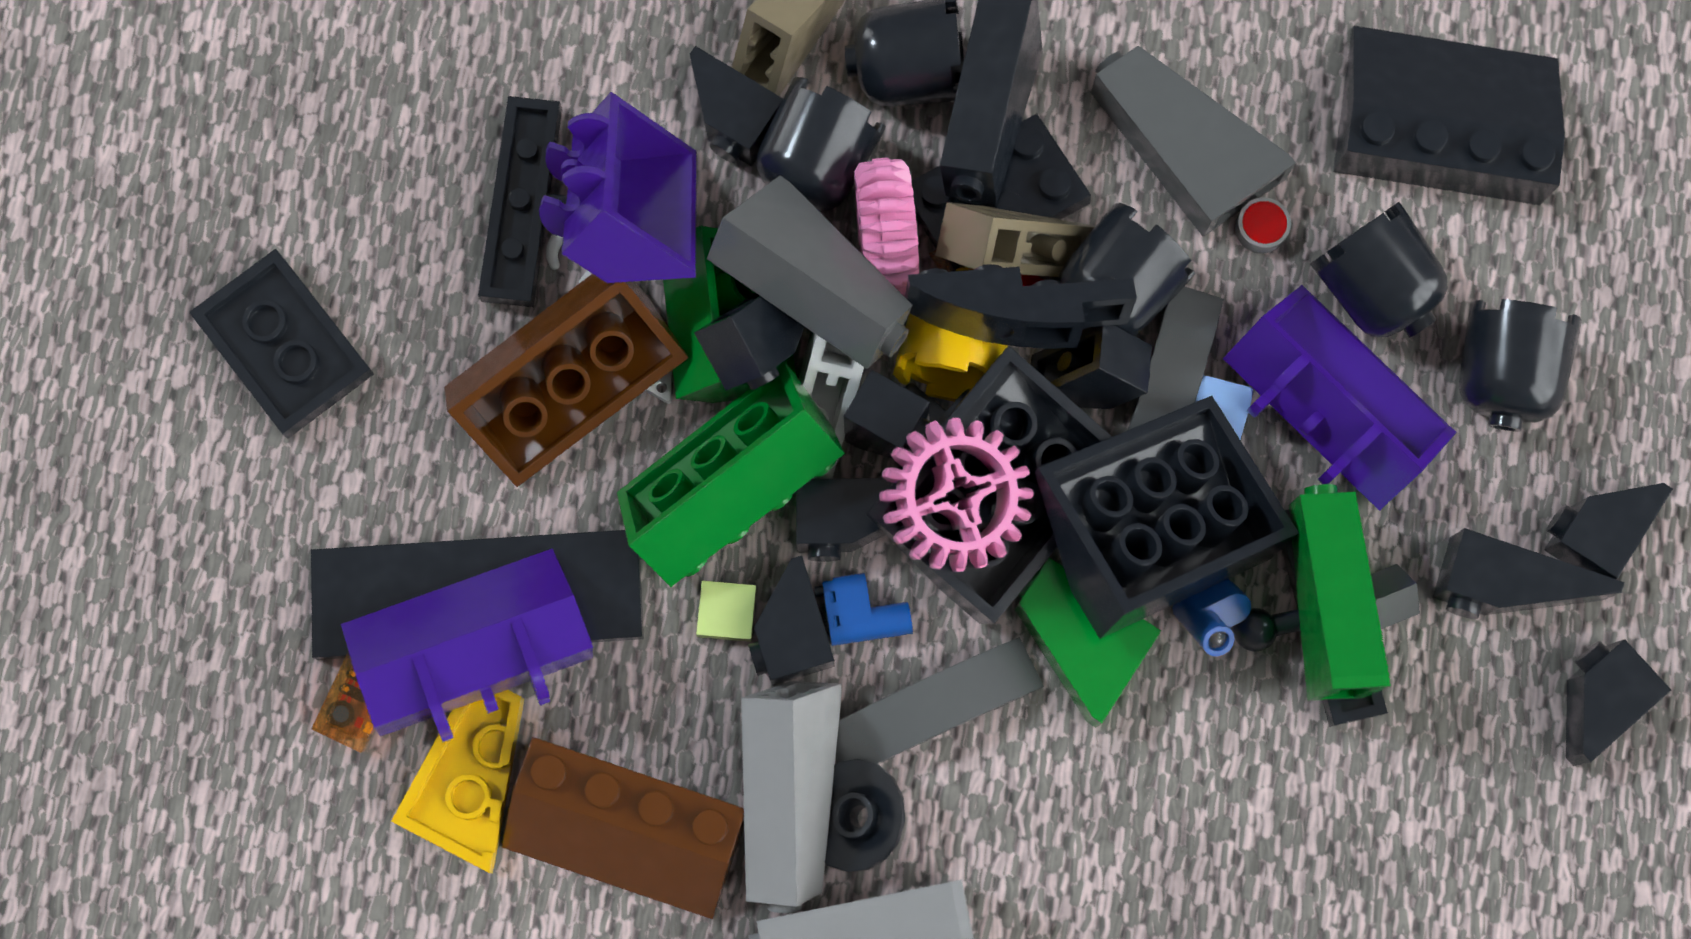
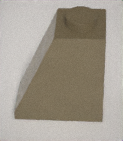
[732,0,845,96]

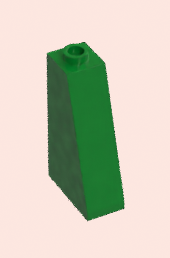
[1288,484,1391,701]

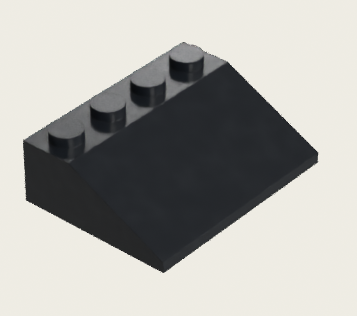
[1333,26,1565,206]
[866,346,1112,624]
[1035,396,1299,639]

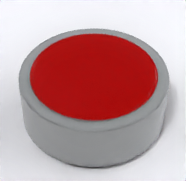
[1235,197,1291,253]

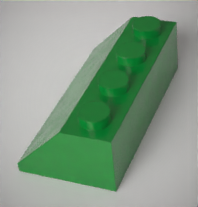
[617,361,845,587]

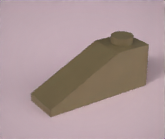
[935,202,1095,277]

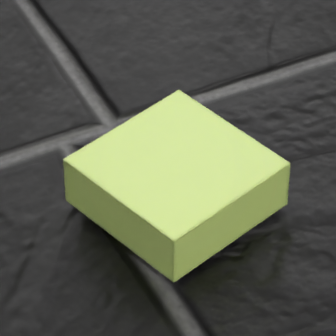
[696,581,757,642]

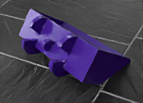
[539,91,697,283]
[1223,285,1457,511]
[341,549,593,742]

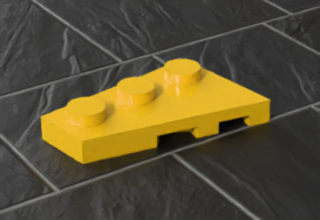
[391,690,524,874]

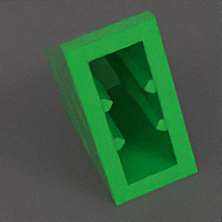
[1015,557,1162,728]

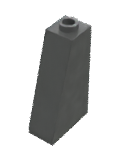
[1091,45,1296,237]
[707,175,913,369]

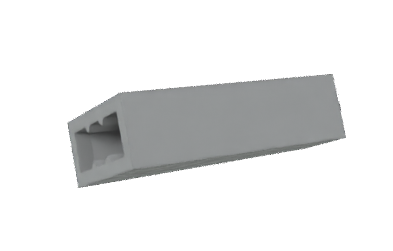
[741,681,842,913]
[748,880,974,939]

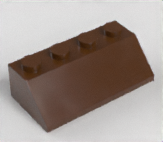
[444,274,688,487]
[502,737,744,920]

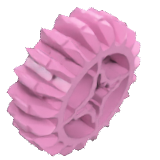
[854,157,919,297]
[879,418,1034,572]

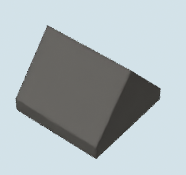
[1371,564,1420,629]

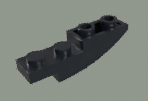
[905,264,1137,349]

